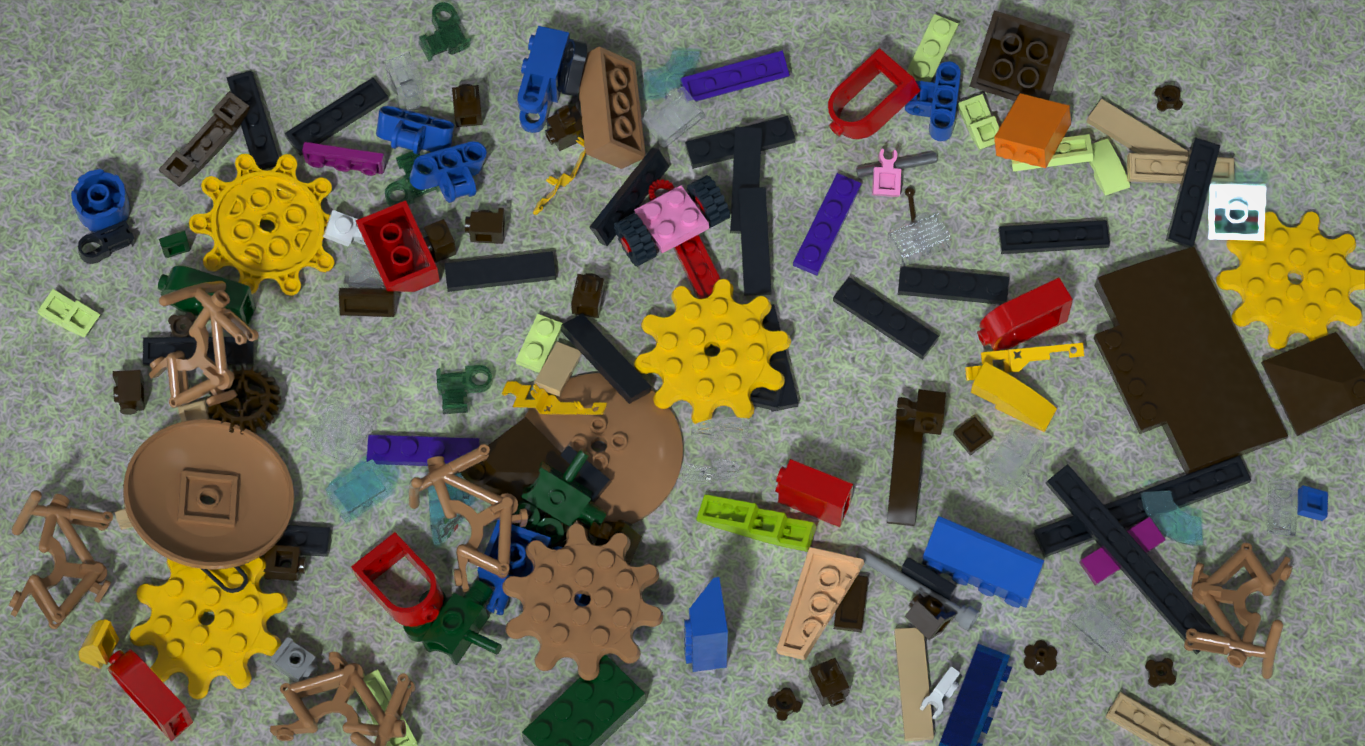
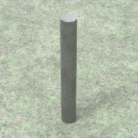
[856,152,937,178]

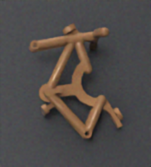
[149,281,259,408]
[409,444,528,592]
[8,490,113,629]
[1184,543,1293,679]
[270,652,416,746]

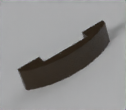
[158,91,250,187]
[887,419,923,526]

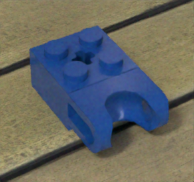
[517,26,570,133]

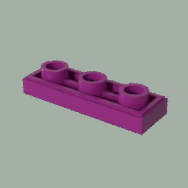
[302,142,386,176]
[1079,517,1165,585]

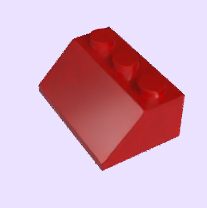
[355,200,440,292]

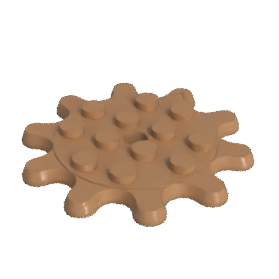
[502,524,663,681]

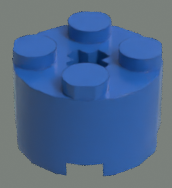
[71,169,130,232]

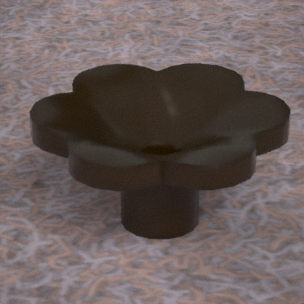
[1023,640,1057,675]

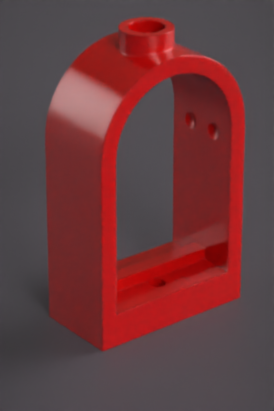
[828,48,921,139]
[977,277,1073,351]
[351,532,444,627]
[107,649,193,742]

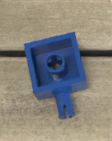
[477,520,552,615]

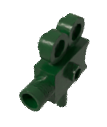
[513,449,607,544]
[403,580,502,665]

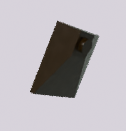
[969,10,1071,101]
[1261,332,1365,436]
[459,417,581,525]

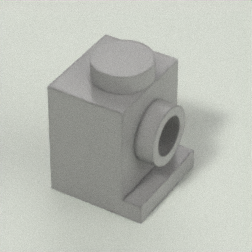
[271,637,318,682]

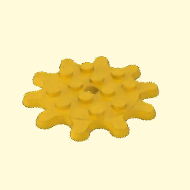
[189,154,334,296]
[1216,212,1365,350]
[634,279,791,427]
[130,556,288,700]

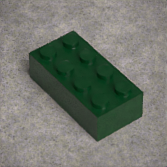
[522,655,646,746]

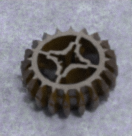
[206,363,282,435]

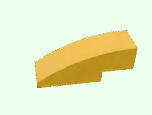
[971,362,1057,432]
[79,619,119,669]

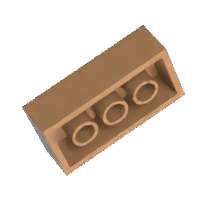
[579,46,645,169]

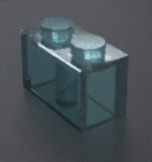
[325,459,393,524]

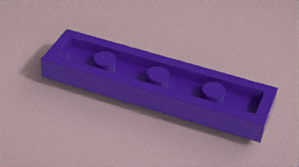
[680,50,790,104]
[793,173,862,276]
[366,435,480,466]

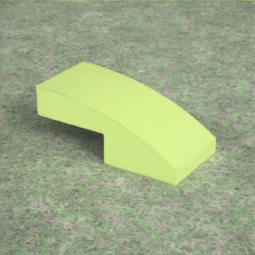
[956,94,999,150]
[1088,139,1130,196]
[38,289,100,338]

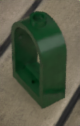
[158,266,256,326]

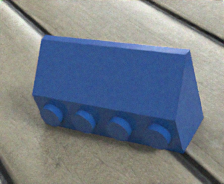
[922,516,1044,608]
[684,577,728,672]

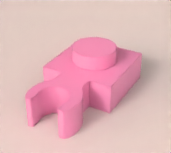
[872,149,901,197]

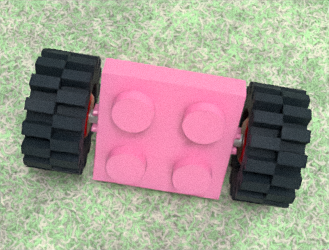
[614,175,730,267]

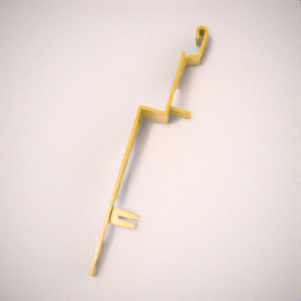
[533,137,586,215]
[965,343,1084,381]
[502,381,607,415]

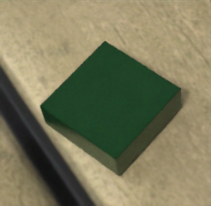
[159,230,191,258]

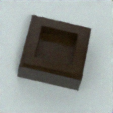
[953,417,992,456]

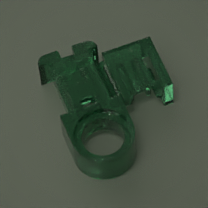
[419,2,471,62]
[385,151,440,206]
[436,365,493,414]

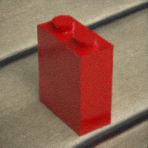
[775,459,853,527]

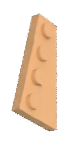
[776,547,865,660]

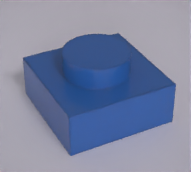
[1297,485,1328,521]

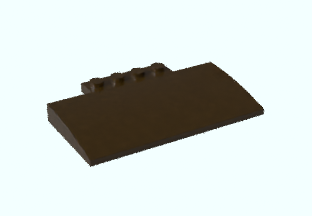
[1093,247,1288,475]

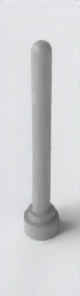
[857,550,980,631]

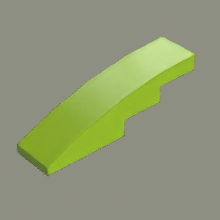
[696,494,816,552]

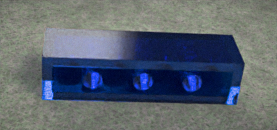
[939,644,1013,746]

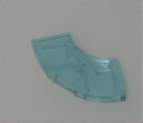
[643,50,699,100]
[1141,491,1203,546]

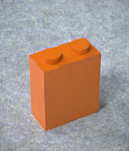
[994,93,1071,168]

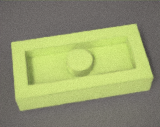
[516,314,563,373]

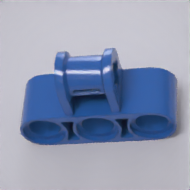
[905,61,961,141]
[376,106,455,155]
[409,141,487,203]

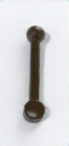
[905,187,919,239]

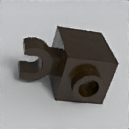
[452,84,483,127]
[545,105,584,151]
[571,273,605,318]
[895,389,946,435]
[589,520,642,565]
[808,657,850,707]

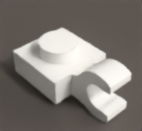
[323,210,366,246]
[920,666,960,720]

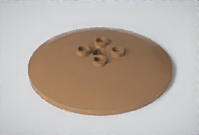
[524,373,683,530]
[123,419,294,570]

